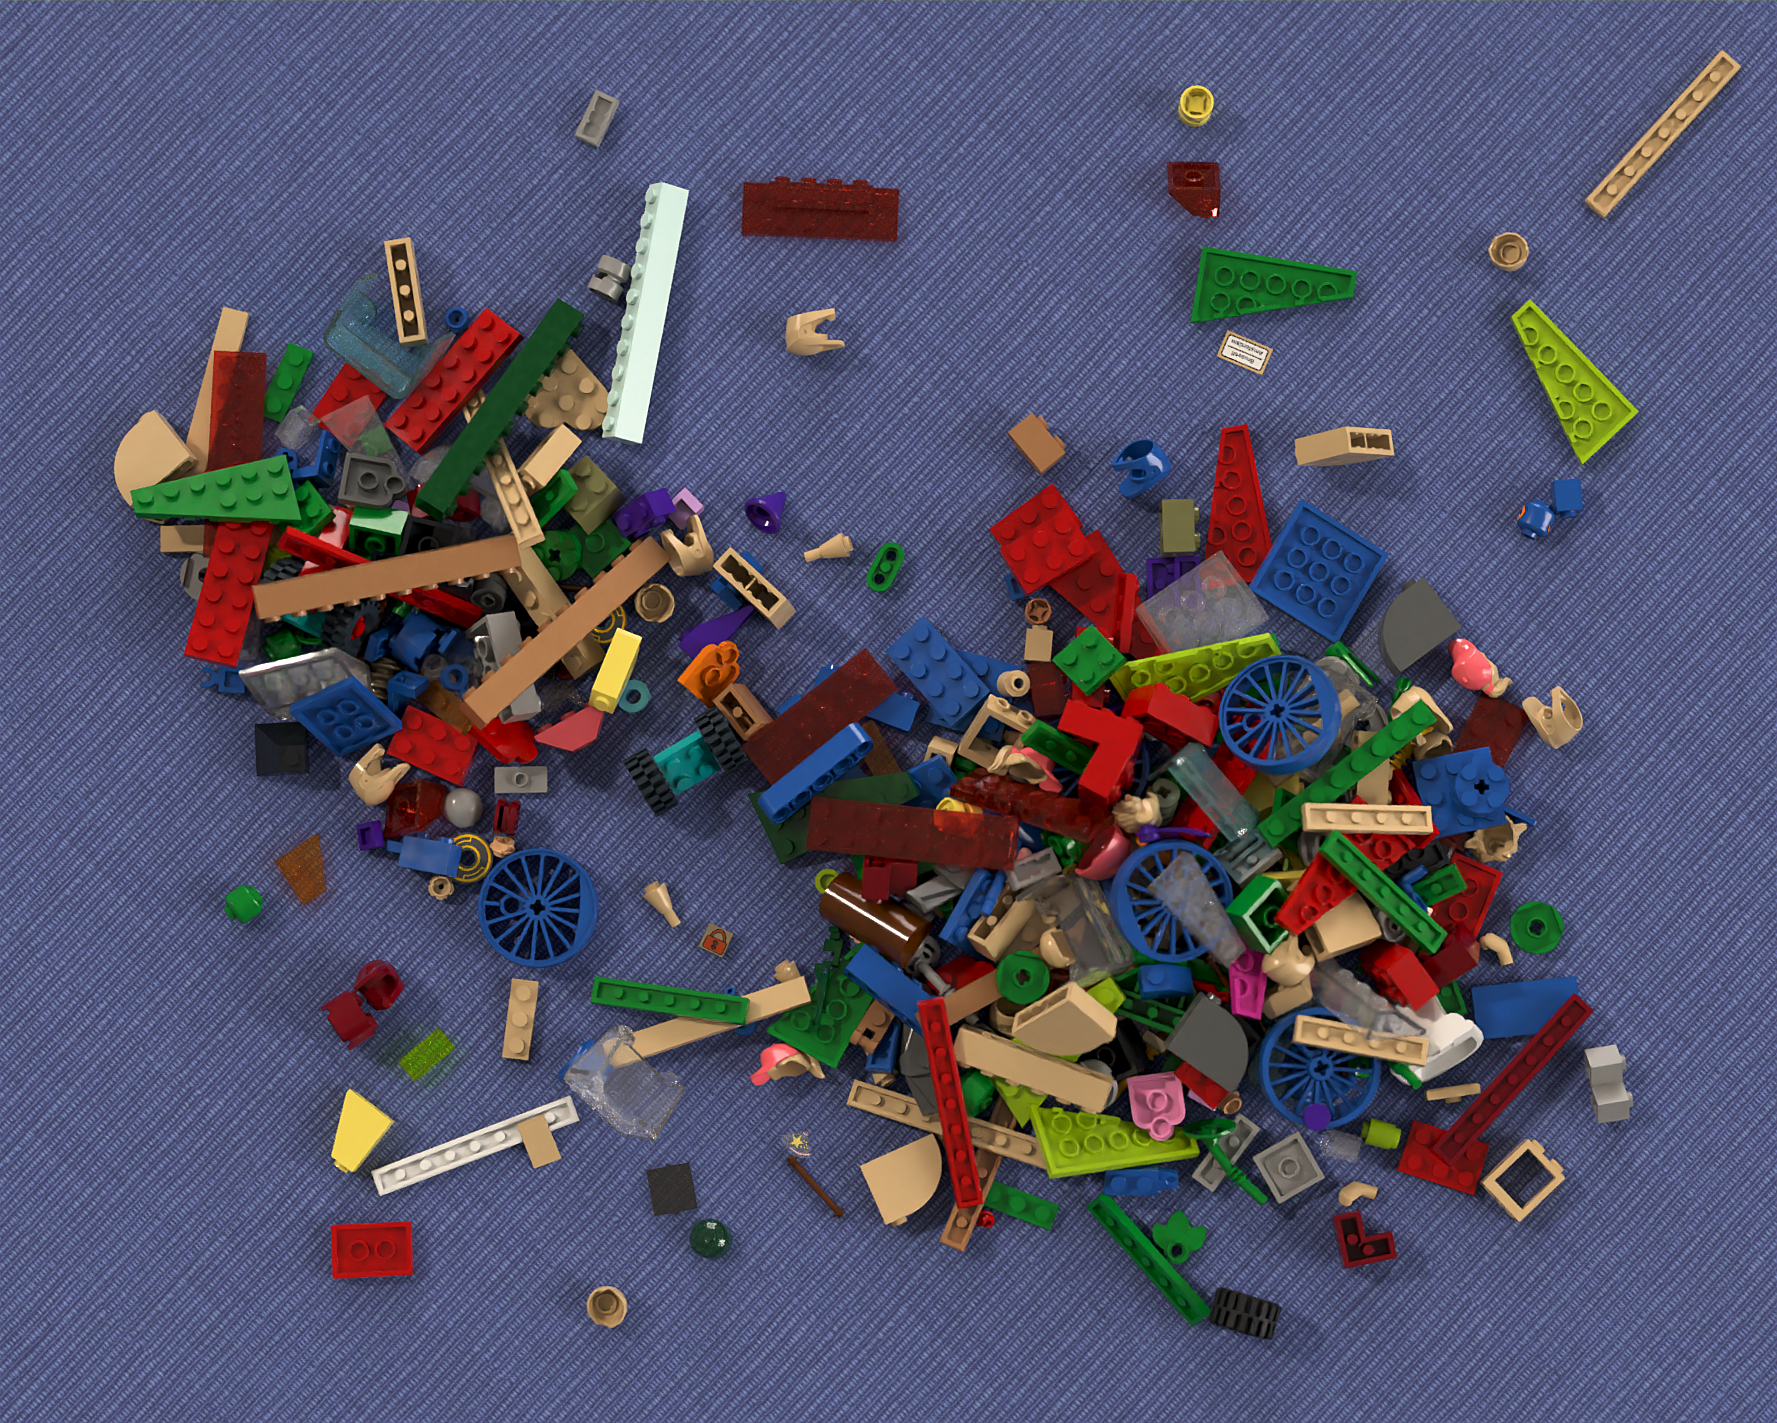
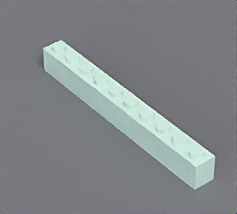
[602,182,689,445]

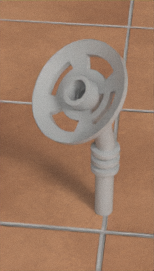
[891,935,979,1026]

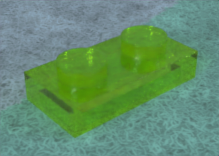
[398,1028,456,1082]

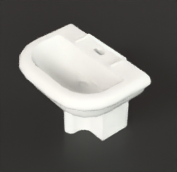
[1382,995,1484,1085]

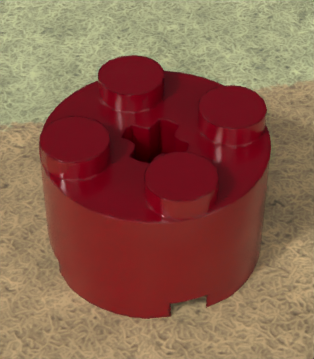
[320,990,378,1051]

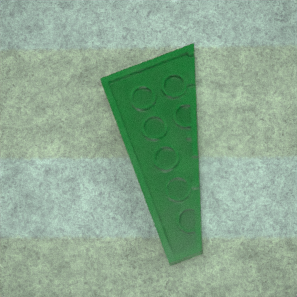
[765,942,891,1070]

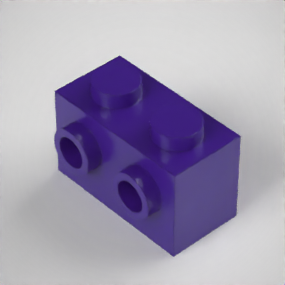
[613,488,677,539]

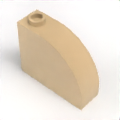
[114,410,199,508]
[1294,427,1394,466]
[713,547,796,630]
[1285,880,1382,962]
[1012,981,1117,1055]
[860,1133,942,1227]

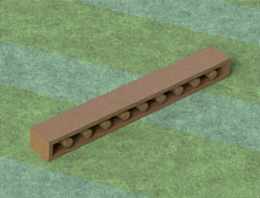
[251,534,522,623]
[459,535,672,731]

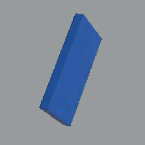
[1470,976,1583,1039]

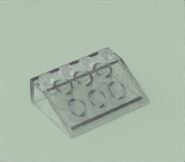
[1135,551,1270,655]
[239,648,372,720]
[1309,958,1427,1041]

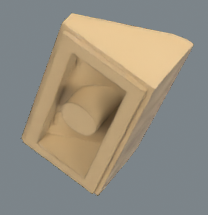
[1262,974,1312,1019]

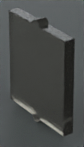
[646,1162,698,1216]

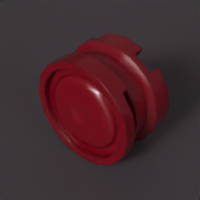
[493,798,521,837]

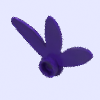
[1135,824,1213,843]

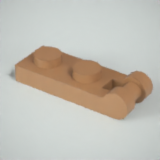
[849,999,896,1055]

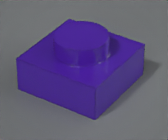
[356,820,384,851]

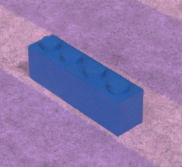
[810,664,920,734]
[842,944,937,1037]

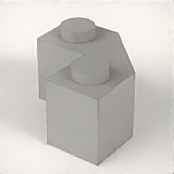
[1585,1044,1633,1124]

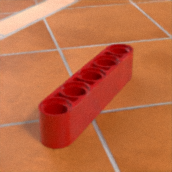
[298,506,354,613]

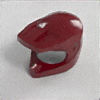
[353,959,405,1011]

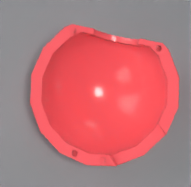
[1075,821,1132,881]

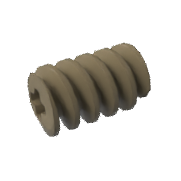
[363,657,403,708]
[1144,779,1180,829]

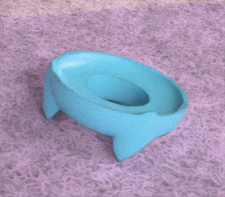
[618,679,651,715]

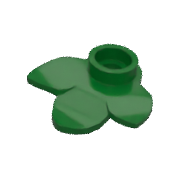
[1152,1211,1206,1264]

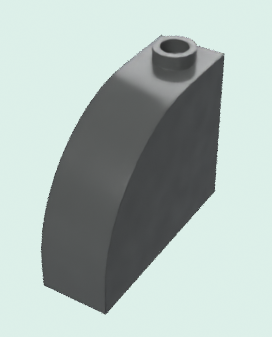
[1378,577,1461,677]
[1163,991,1248,1093]

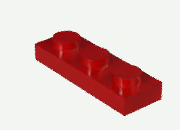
[1113,574,1139,653]
[1388,769,1440,849]

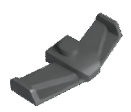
[905,828,999,913]
[898,1021,938,1116]

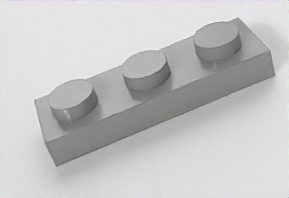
[1191,1112,1261,1192]

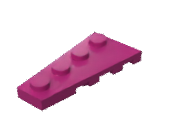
[1226,921,1267,1021]

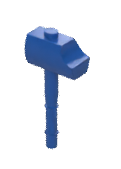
[980,804,1046,917]

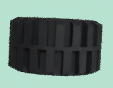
[1208,1287,1281,1340]

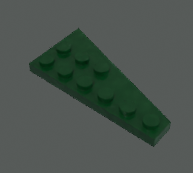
[747,771,921,865]

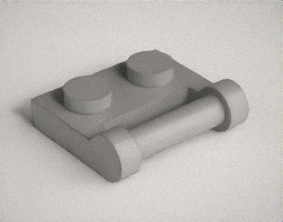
[1215,825,1283,890]

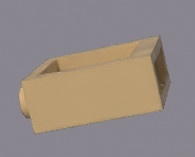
[517,424,582,497]
[957,694,1037,777]
[1479,1139,1565,1222]

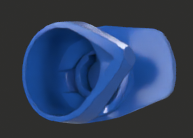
[1111,439,1172,499]

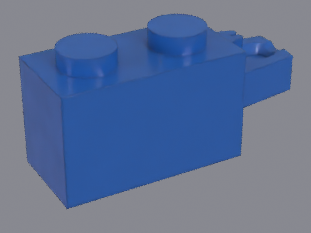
[385,832,462,878]
[1103,1163,1178,1196]

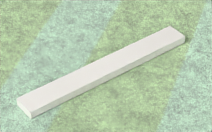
[371,1096,580,1196]

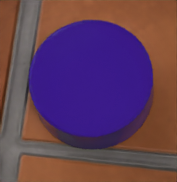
[1302,1103,1331,1131]

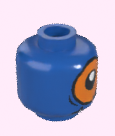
[1517,499,1555,540]

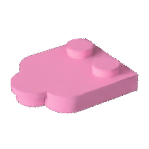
[1127,1071,1185,1141]

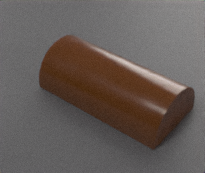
[819,872,934,969]

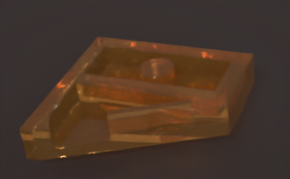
[275,833,327,906]

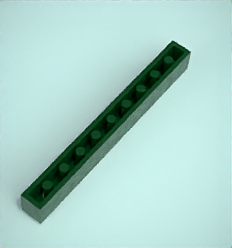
[415,298,585,523]

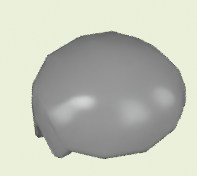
[442,787,484,828]

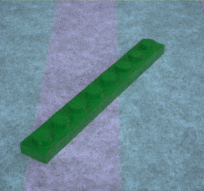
[1255,699,1437,849]

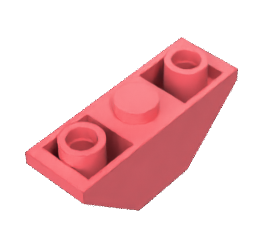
[534,701,606,753]

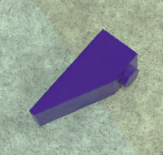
[678,605,755,660]

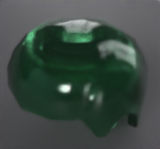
[689,1218,733,1260]

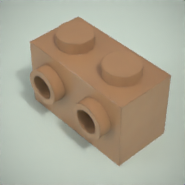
[1007,413,1066,476]
[713,684,776,741]

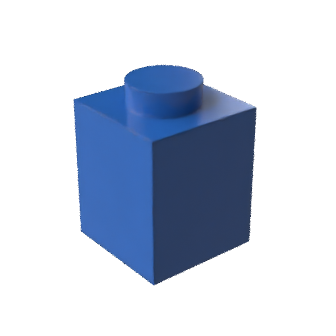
[1550,478,1583,519]

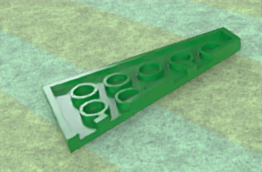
[1190,246,1357,324]
[130,455,303,525]

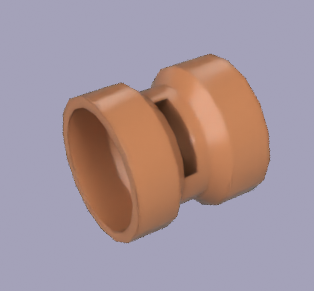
[1024,598,1051,626]

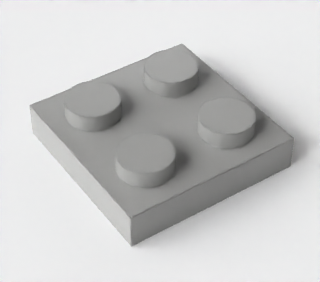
[1252,1131,1325,1204]

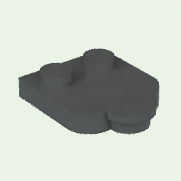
[338,452,408,510]

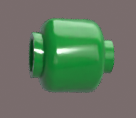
[262,627,304,666]
[223,884,264,924]

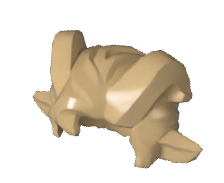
[1106,792,1163,833]
[1464,816,1527,863]

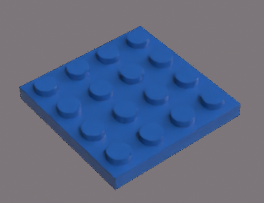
[1247,499,1389,644]

